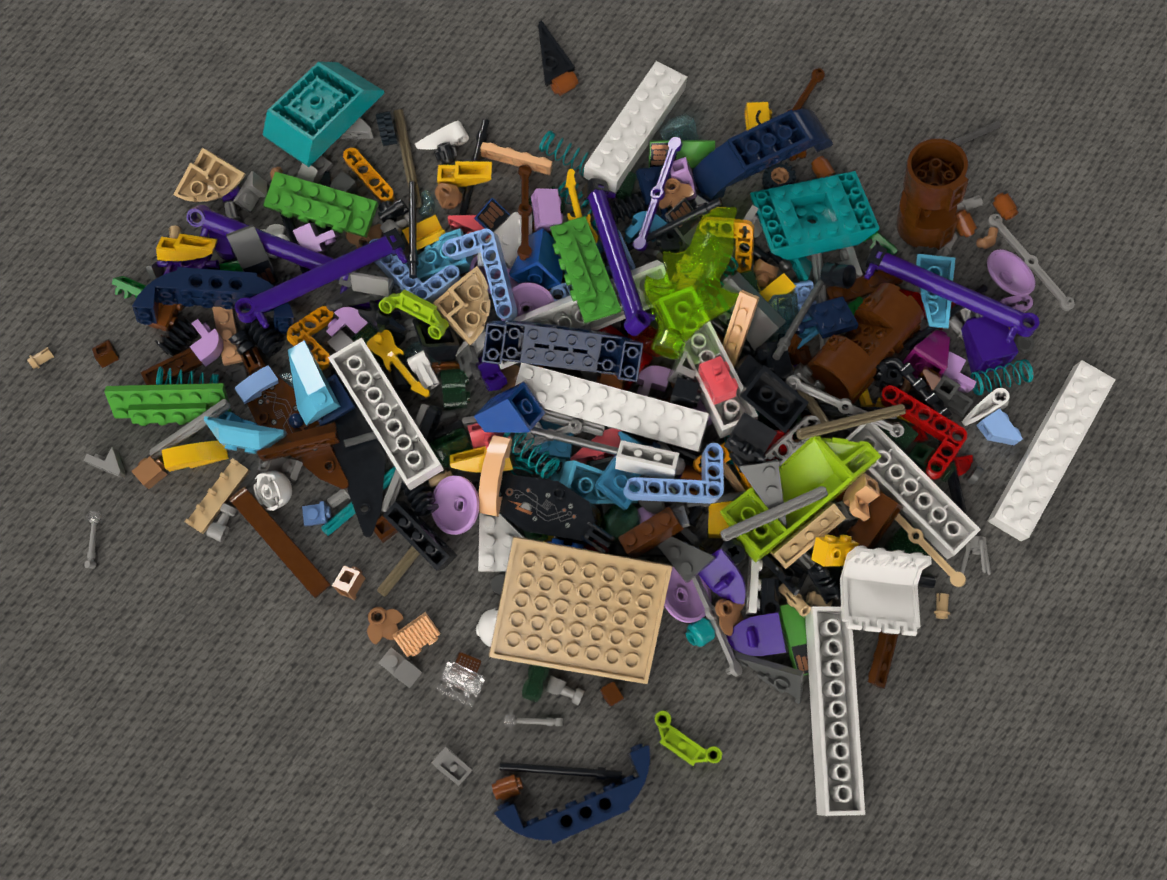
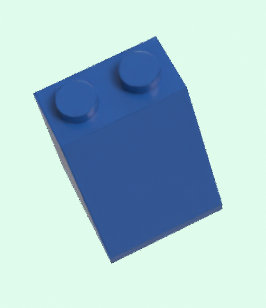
[509,228,563,290]
[474,381,545,433]

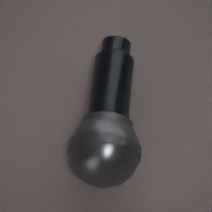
[767,251,792,272]

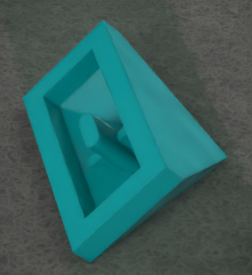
[789,257,812,282]

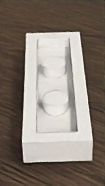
[745,556,763,615]

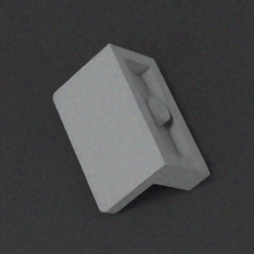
[351,272,394,297]
[667,351,696,384]

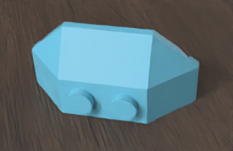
[204,416,286,454]

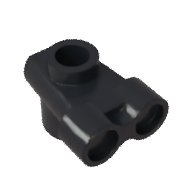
[378,198,409,223]

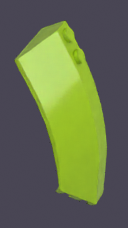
[720,436,882,563]

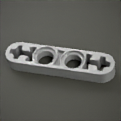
[760,415,821,466]

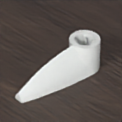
[415,121,469,149]
[962,388,1010,426]

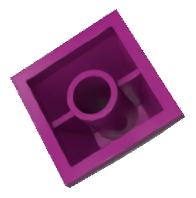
[902,330,950,386]

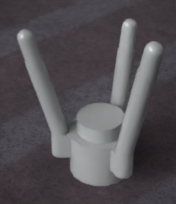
[960,536,991,575]

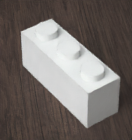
[615,440,679,479]

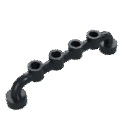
[876,357,953,445]

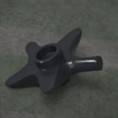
[358,300,406,333]

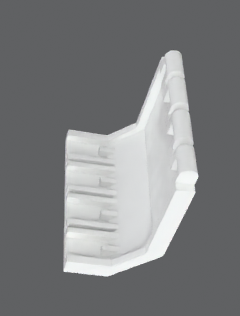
[840,546,932,636]

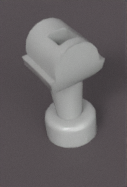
[380,212,417,235]
[206,503,237,542]
[544,676,585,705]

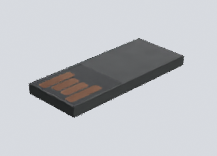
[665,198,721,268]
[226,224,279,285]

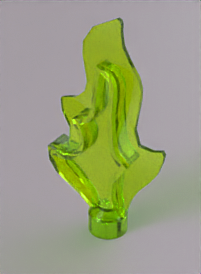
[643,207,739,360]

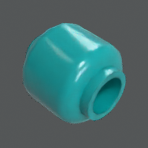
[686,618,715,647]

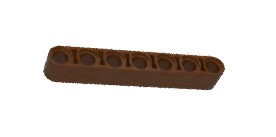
[229,486,331,598]

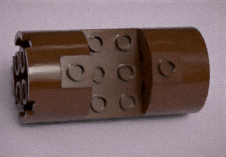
[897,139,969,250]
[807,283,924,405]

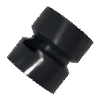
[820,262,856,289]

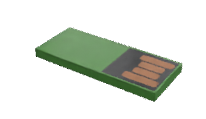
[648,140,715,168]
[779,604,809,676]

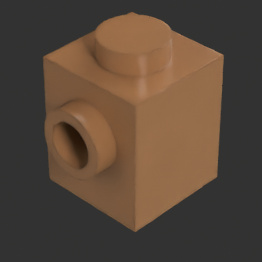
[132,456,168,489]

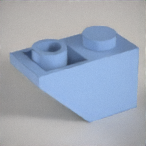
[976,408,1023,445]

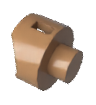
[435,183,462,209]
[751,259,779,287]

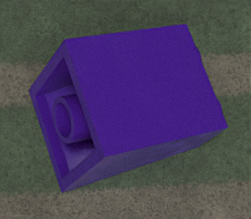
[961,316,1019,376]

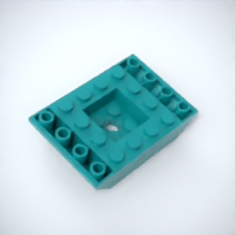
[262,62,385,167]
[750,171,880,260]

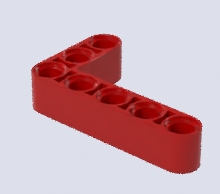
[880,385,967,479]

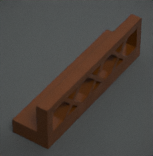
[257,423,340,462]

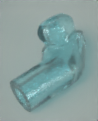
[419,190,435,217]

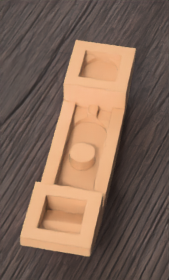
[479,435,512,516]

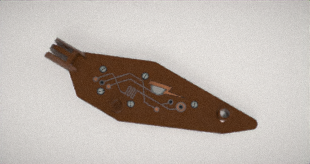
[240,347,349,489]

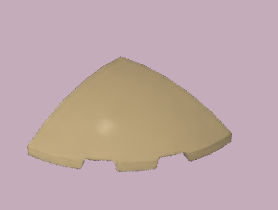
[173,148,246,202]
[433,266,490,345]

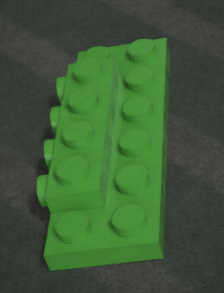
[263,172,379,238]
[550,216,621,324]
[104,383,231,426]

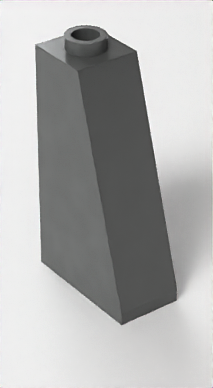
[719,272,786,351]

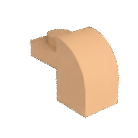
[843,473,880,522]

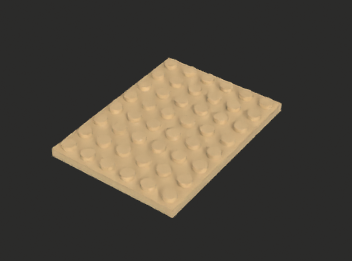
[489,536,672,684]

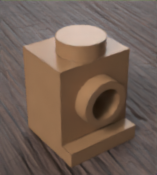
[332,566,365,600]

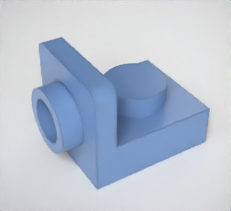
[302,501,331,527]

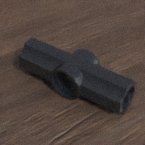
[760,578,780,615]

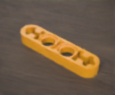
[343,148,395,203]

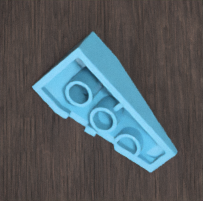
[399,228,474,282]
[916,254,955,329]
[288,340,340,426]
[560,460,638,504]

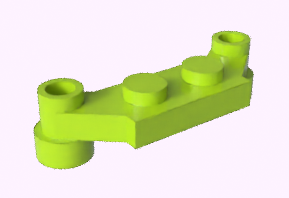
[379,289,449,339]
[654,711,722,766]

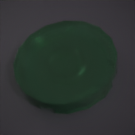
[602,504,641,540]

